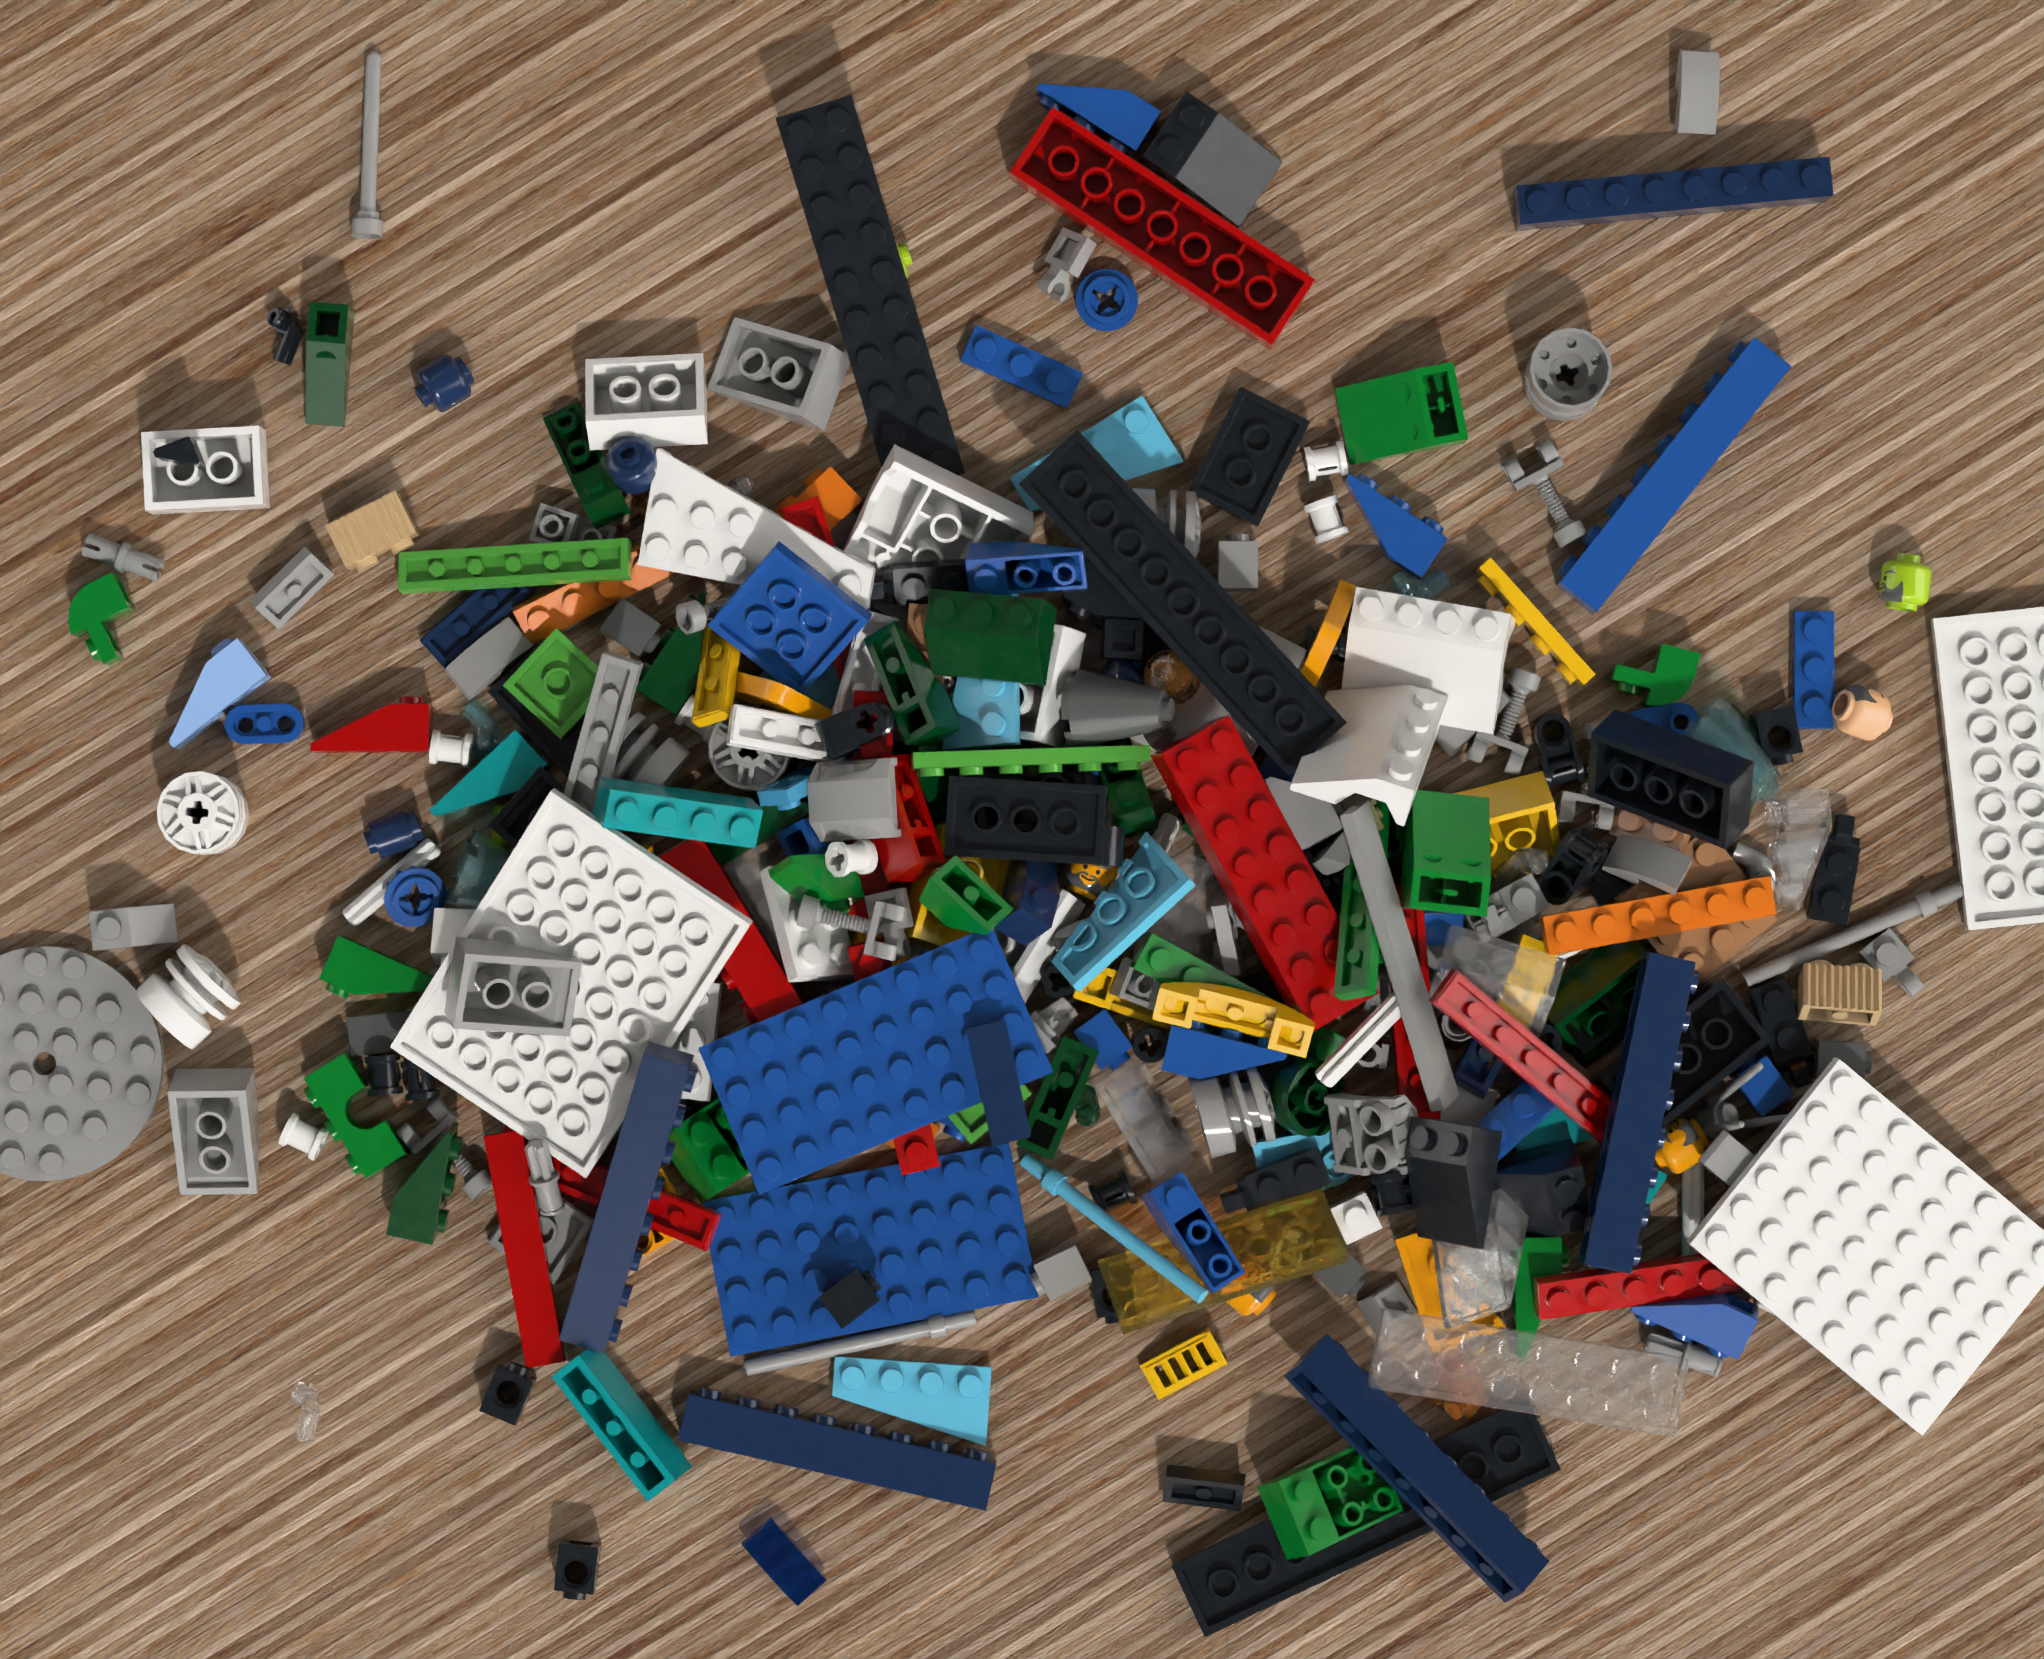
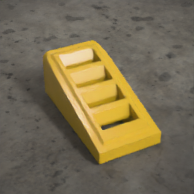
[1139,1327,1228,1400]

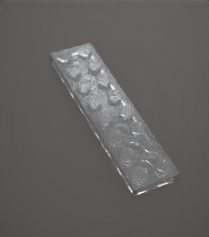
[1368,1308,1690,1437]

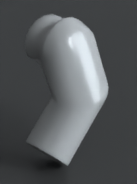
[1729,841,1776,889]

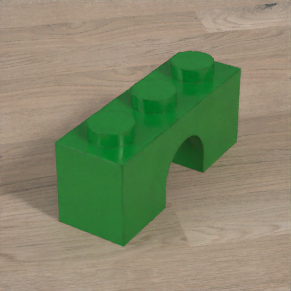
[304,1053,410,1179]

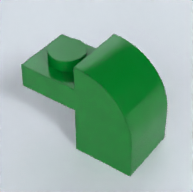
[68,573,135,666]
[1608,644,1701,707]

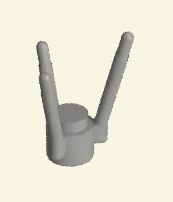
[1697,1062,1788,1138]

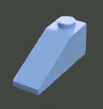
[169,638,271,750]

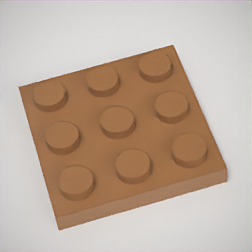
[1614,837,1778,983]

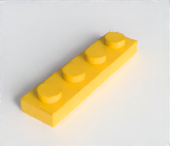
[1476,557,1596,687]

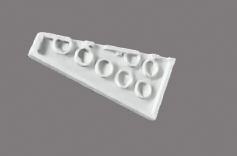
[637,448,876,609]

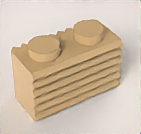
[325,491,420,572]
[1797,960,1882,1026]

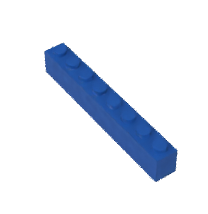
[1556,337,1791,614]

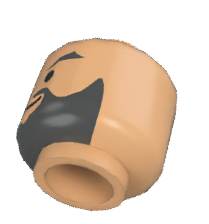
[1832,684,1893,741]

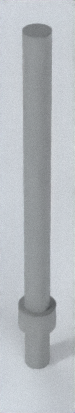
[1742,882,1963,987]
[744,1310,977,1376]

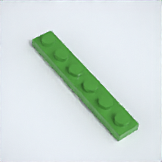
[398,538,632,594]
[910,745,1151,777]

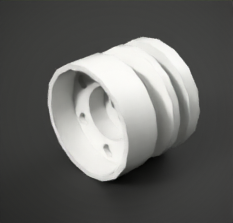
[157,771,249,855]
[135,944,242,1049]

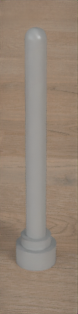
[351,51,383,239]

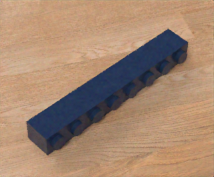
[1512,157,1833,231]
[1577,951,1699,1274]
[559,1041,698,1354]
[1284,1334,1549,1603]
[678,1386,997,1511]

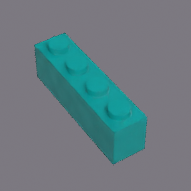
[592,777,763,849]
[551,1349,693,1502]

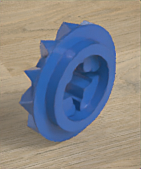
[1076,269,1138,332]
[383,865,446,927]

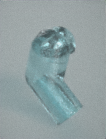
[1391,569,1452,600]
[461,700,500,759]

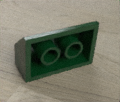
[924,589,1057,686]
[1537,940,1647,1068]

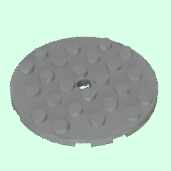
[0,946,164,1181]

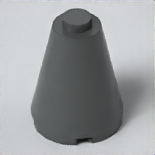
[1061,670,1175,747]

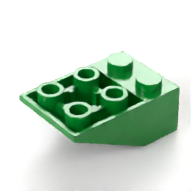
[1335,362,1468,466]
[1399,790,1491,917]
[669,1098,749,1204]
[1257,1446,1404,1560]

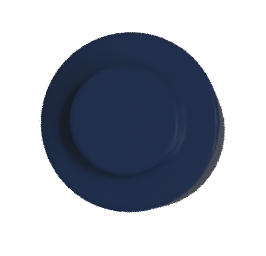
[363,810,424,859]

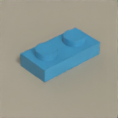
[757,765,815,810]

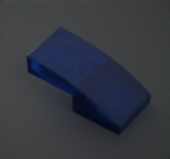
[742,1517,827,1606]

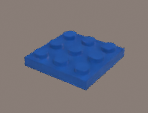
[708,541,872,695]

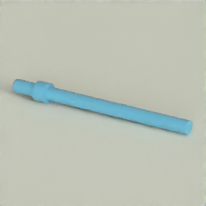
[1020,1153,1208,1303]

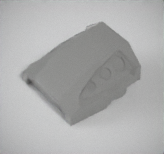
[807,758,902,842]
[1324,1093,1418,1176]

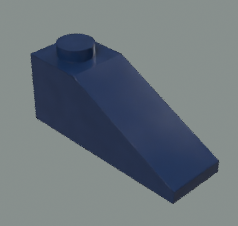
[994,860,1060,946]

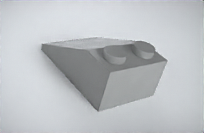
[707,317,850,431]
[444,937,582,1037]
[167,1068,259,1195]

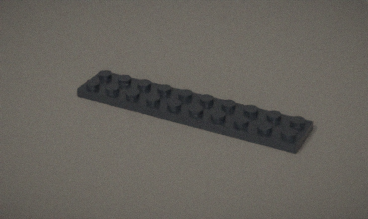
[776,95,965,475]
[1019,430,1347,776]
[1171,1397,1561,1637]

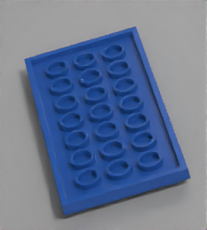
[698,929,1053,1195]
[701,1142,1039,1357]

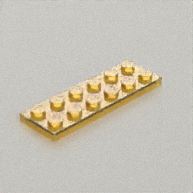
[1097,1188,1348,1334]

